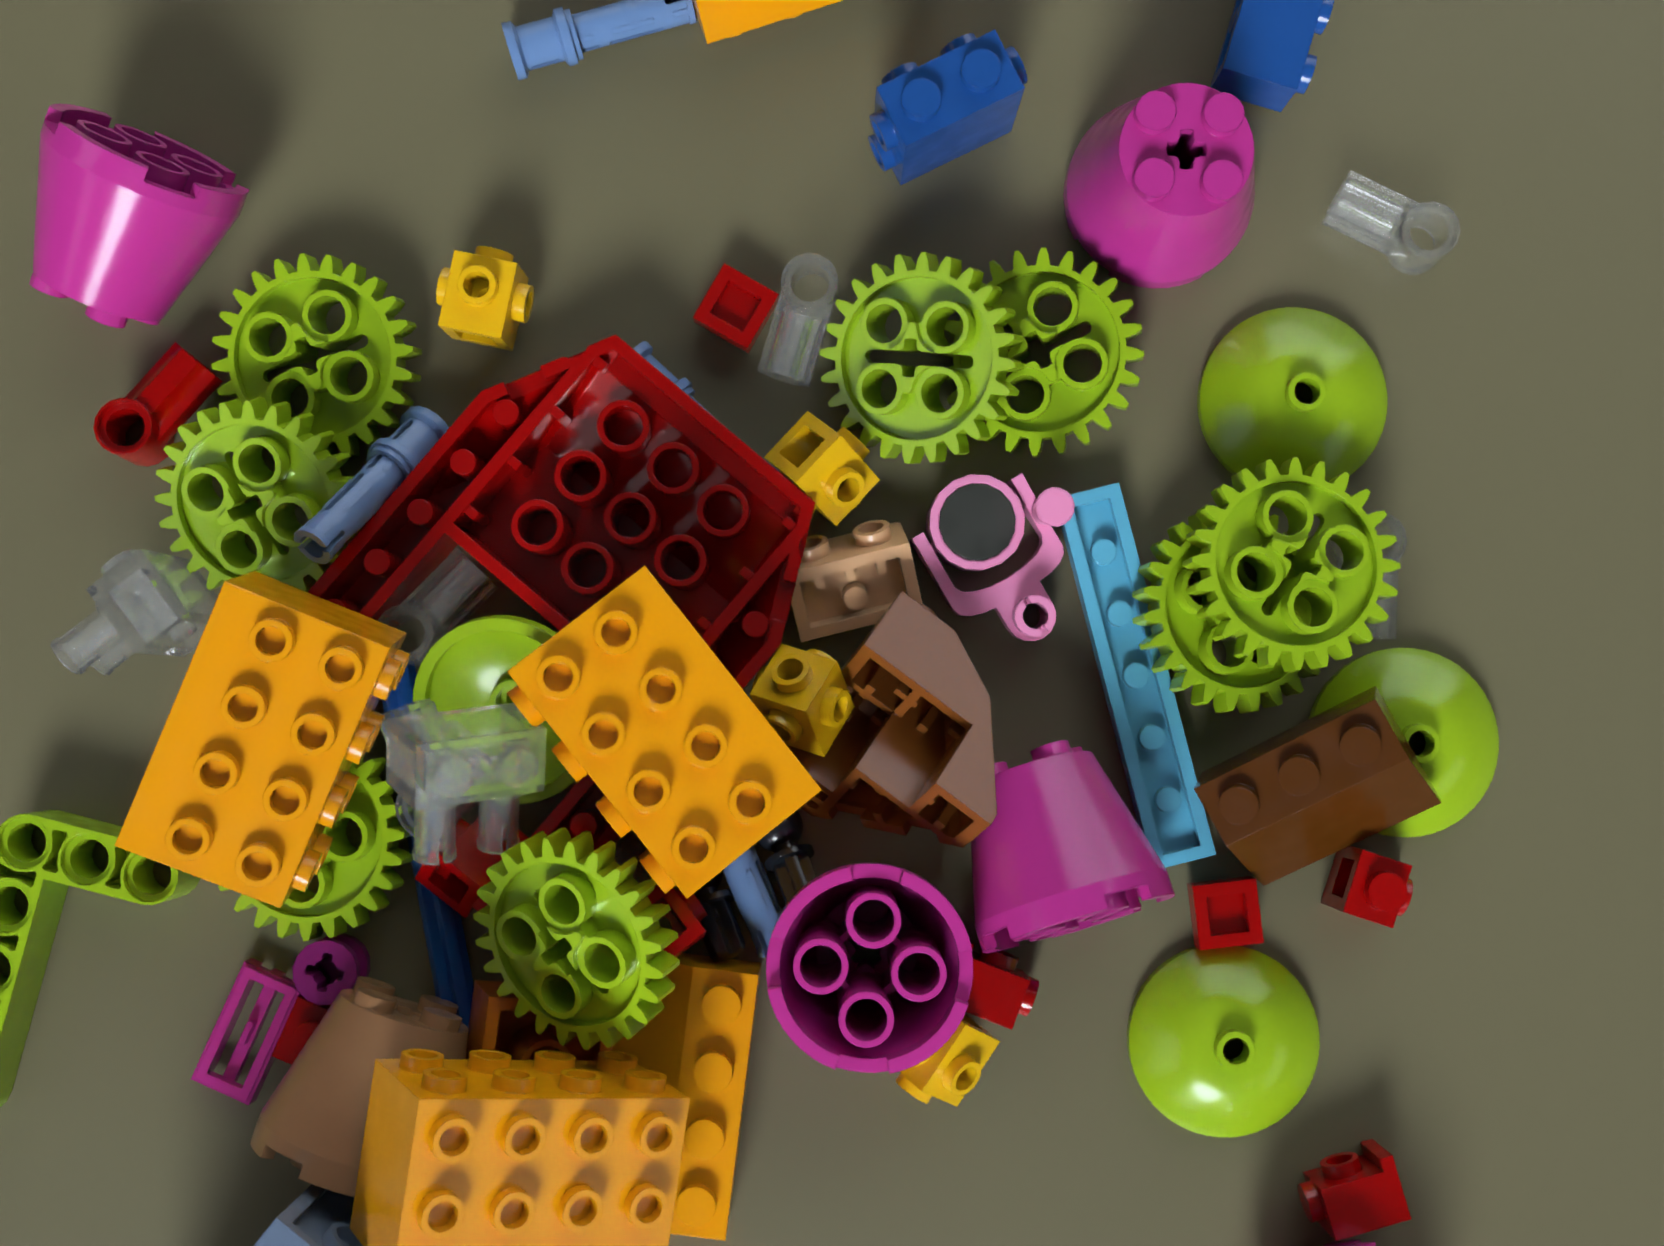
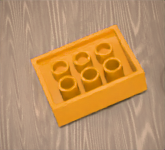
[612,953,762,1241]

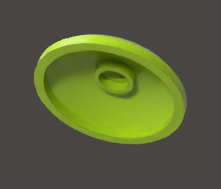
[1197,307,1388,482]
[413,615,575,804]
[1309,648,1499,838]
[1127,946,1320,1137]

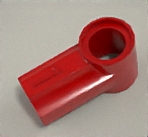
[93,342,223,467]

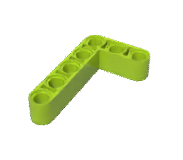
[0,810,201,1107]

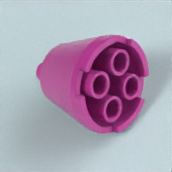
[1063,83,1255,289]
[29,103,249,328]
[970,740,1175,953]
[766,863,973,1074]

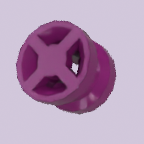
[293,933,371,1005]

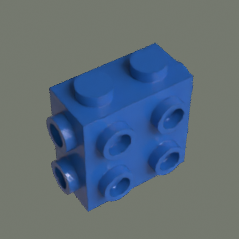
[868,29,1027,186]

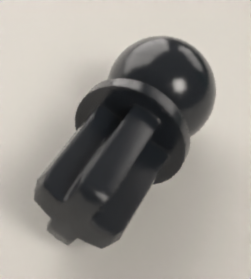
[758,810,817,905]
[676,870,746,962]

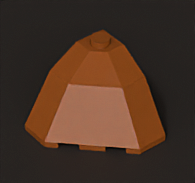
[787,591,997,848]

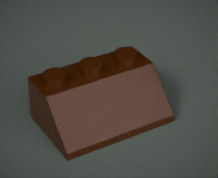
[1194,686,1441,886]

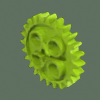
[938,247,1144,457]
[820,252,1025,464]
[211,253,422,457]
[154,397,361,592]
[1182,457,1401,673]
[1132,514,1321,714]
[218,755,416,941]
[473,827,680,1050]

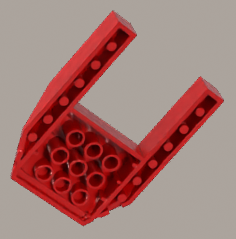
[308,334,815,911]

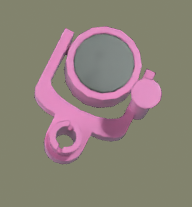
[909,473,1075,641]

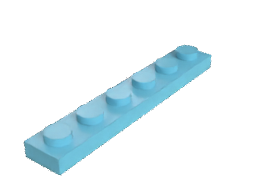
[1061,482,1216,867]

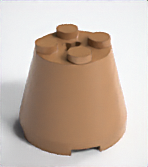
[250,976,469,1197]

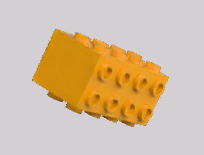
[507,566,822,899]
[114,571,411,908]
[350,1048,690,1246]

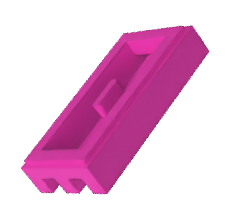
[191,958,301,1105]

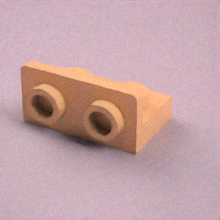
[791,520,923,642]

